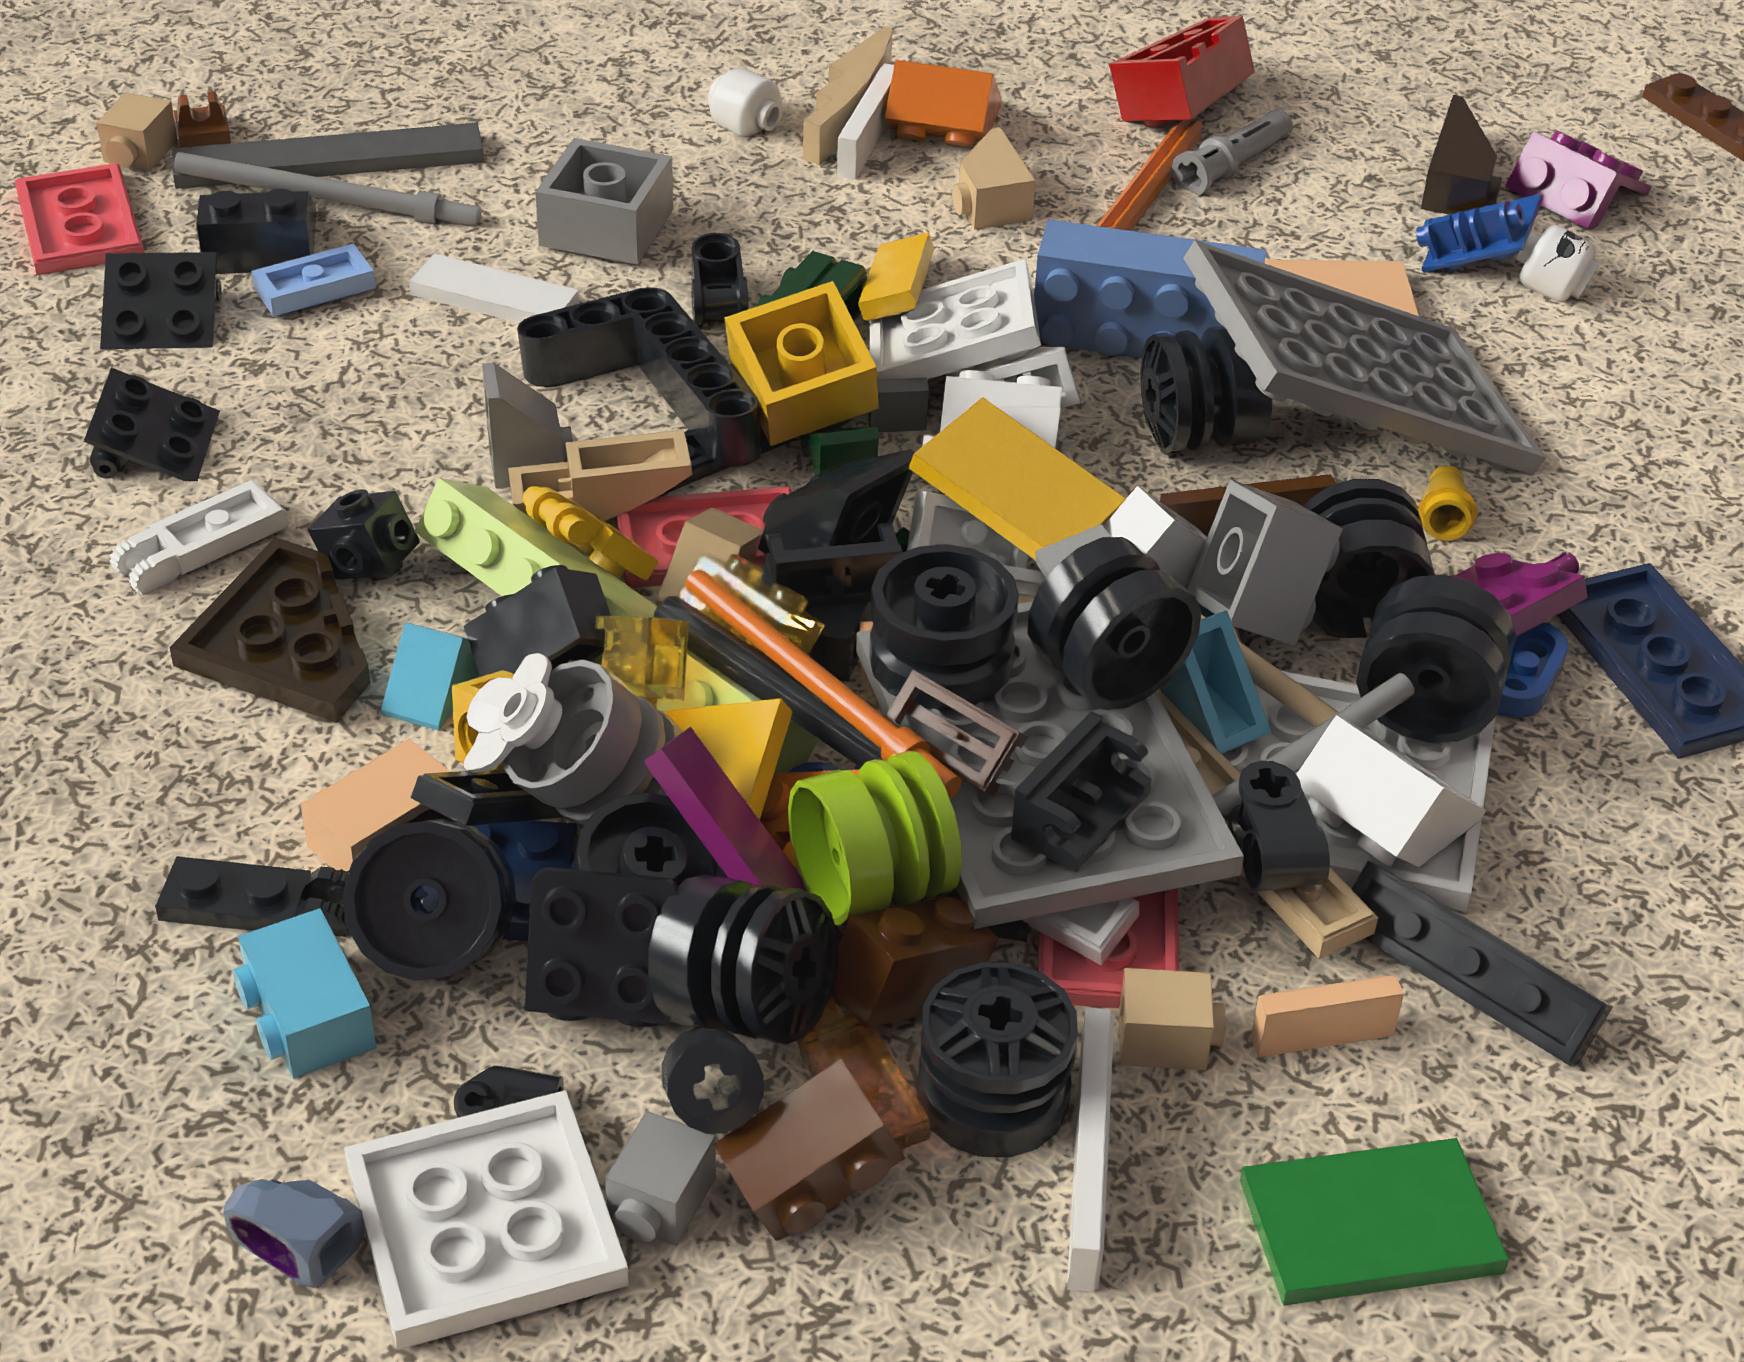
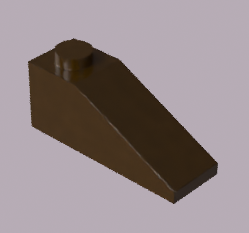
[1421,95,1502,215]

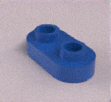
[1497,622,1568,718]

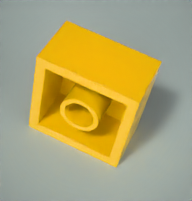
[725,281,879,446]

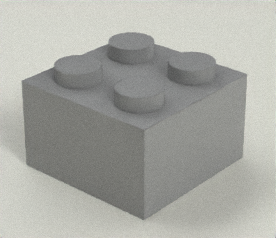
[535,138,673,265]
[1187,479,1343,646]

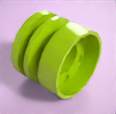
[788,751,962,926]

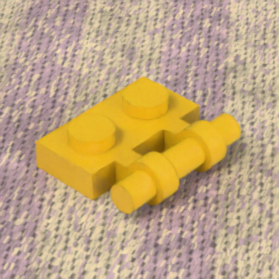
[523,486,659,581]

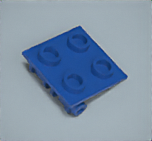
[1416,194,1543,272]

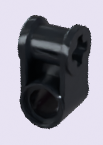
[691,232,749,327]
[1228,760,1330,892]

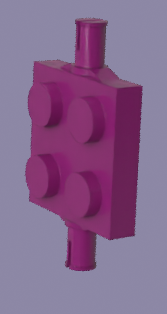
[1450,552,1588,637]

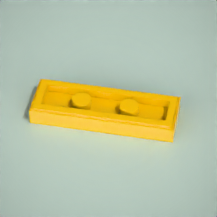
[858,232,934,321]

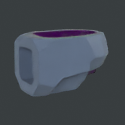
[223,1179,365,1288]

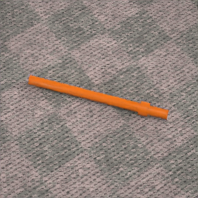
[685,569,962,799]

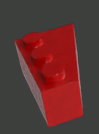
[1109,16,1255,127]

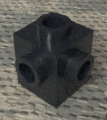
[307,489,420,581]

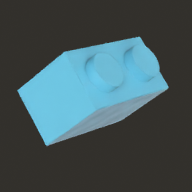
[233,908,376,1079]

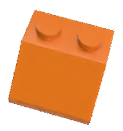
[885,59,1002,148]

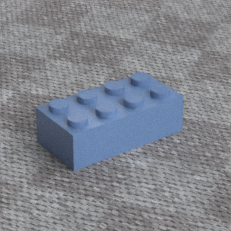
[1034,219,1266,358]

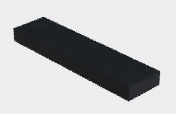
[1351,860,1613,1067]

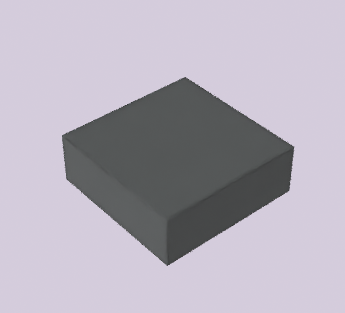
[868,378,929,433]

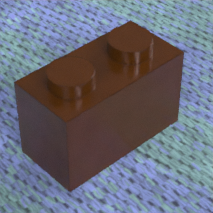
[832,895,999,1029]
[713,1059,906,1241]

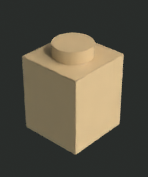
[96,92,178,171]
[1119,968,1225,1070]

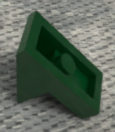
[800,427,879,476]

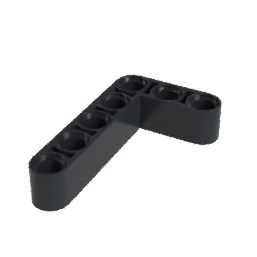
[517,287,762,467]

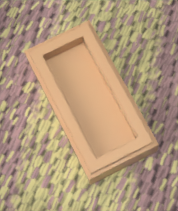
[1251,975,1404,1057]

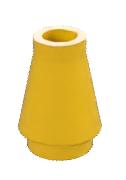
[1418,466,1478,541]

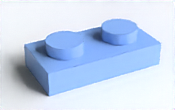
[252,243,376,317]

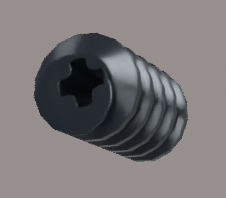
[661,1027,764,1134]

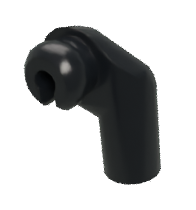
[454,1065,564,1118]

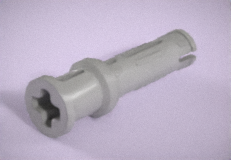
[1172,109,1293,195]

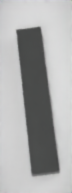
[172,123,484,189]

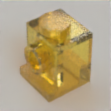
[595,616,689,710]

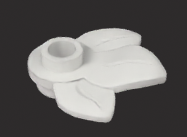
[464,653,562,773]

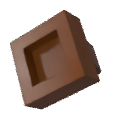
[174,92,231,148]

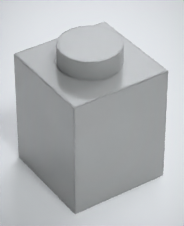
[605,1111,716,1246]

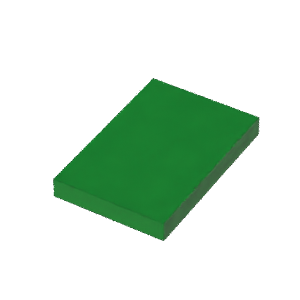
[1240,1138,1509,1306]

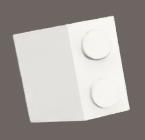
[1296,715,1487,867]

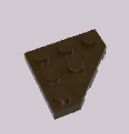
[169,537,371,723]

